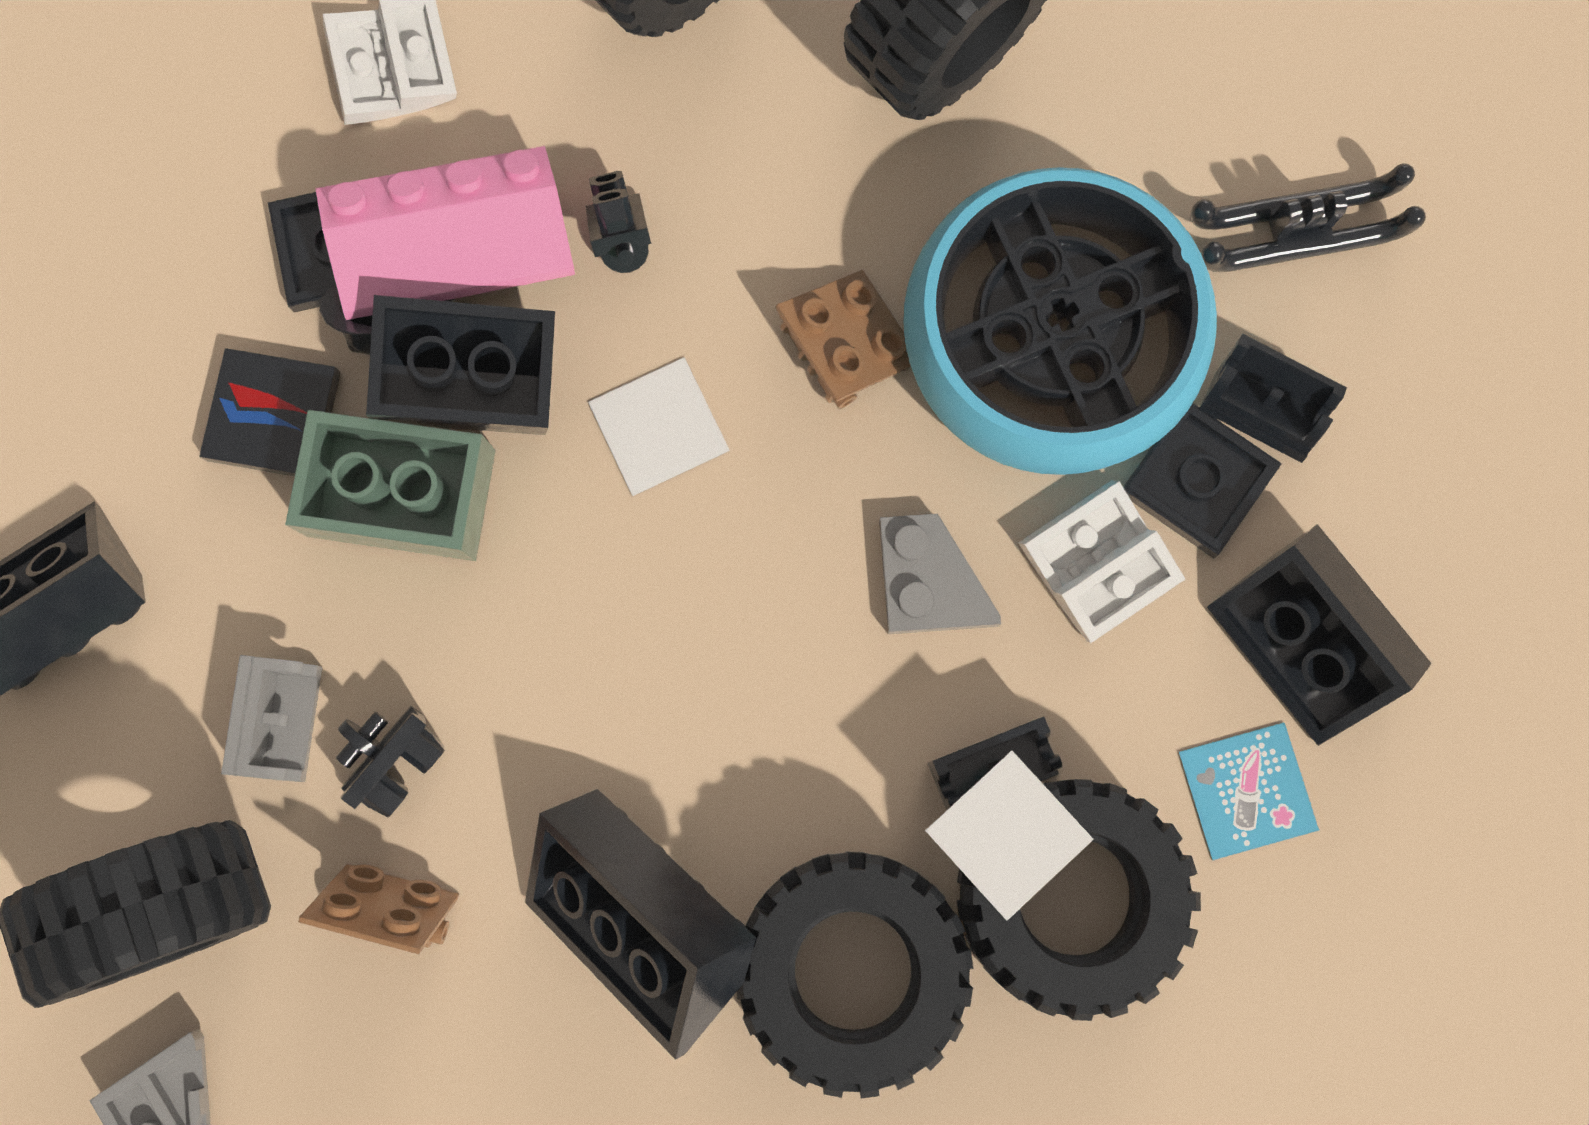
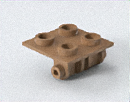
[775,270,911,409]
[298,864,459,954]

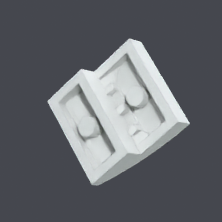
[323,0,457,125]
[1018,480,1185,643]

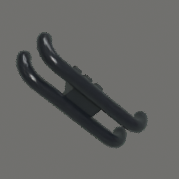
[1191,163,1426,272]

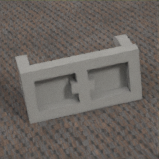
[221,655,322,782]

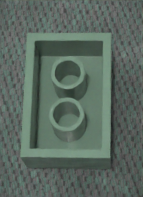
[285,410,496,561]

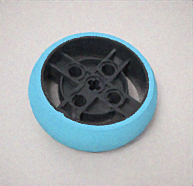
[903,167,1217,475]

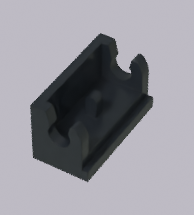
[1199,334,1347,463]
[928,716,1062,810]

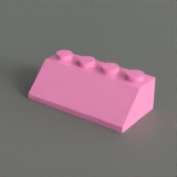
[315,146,575,320]

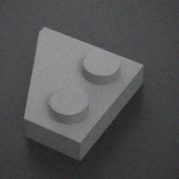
[879,513,1001,634]
[89,1029,210,1125]

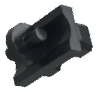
[585,171,651,273]
[336,705,445,817]

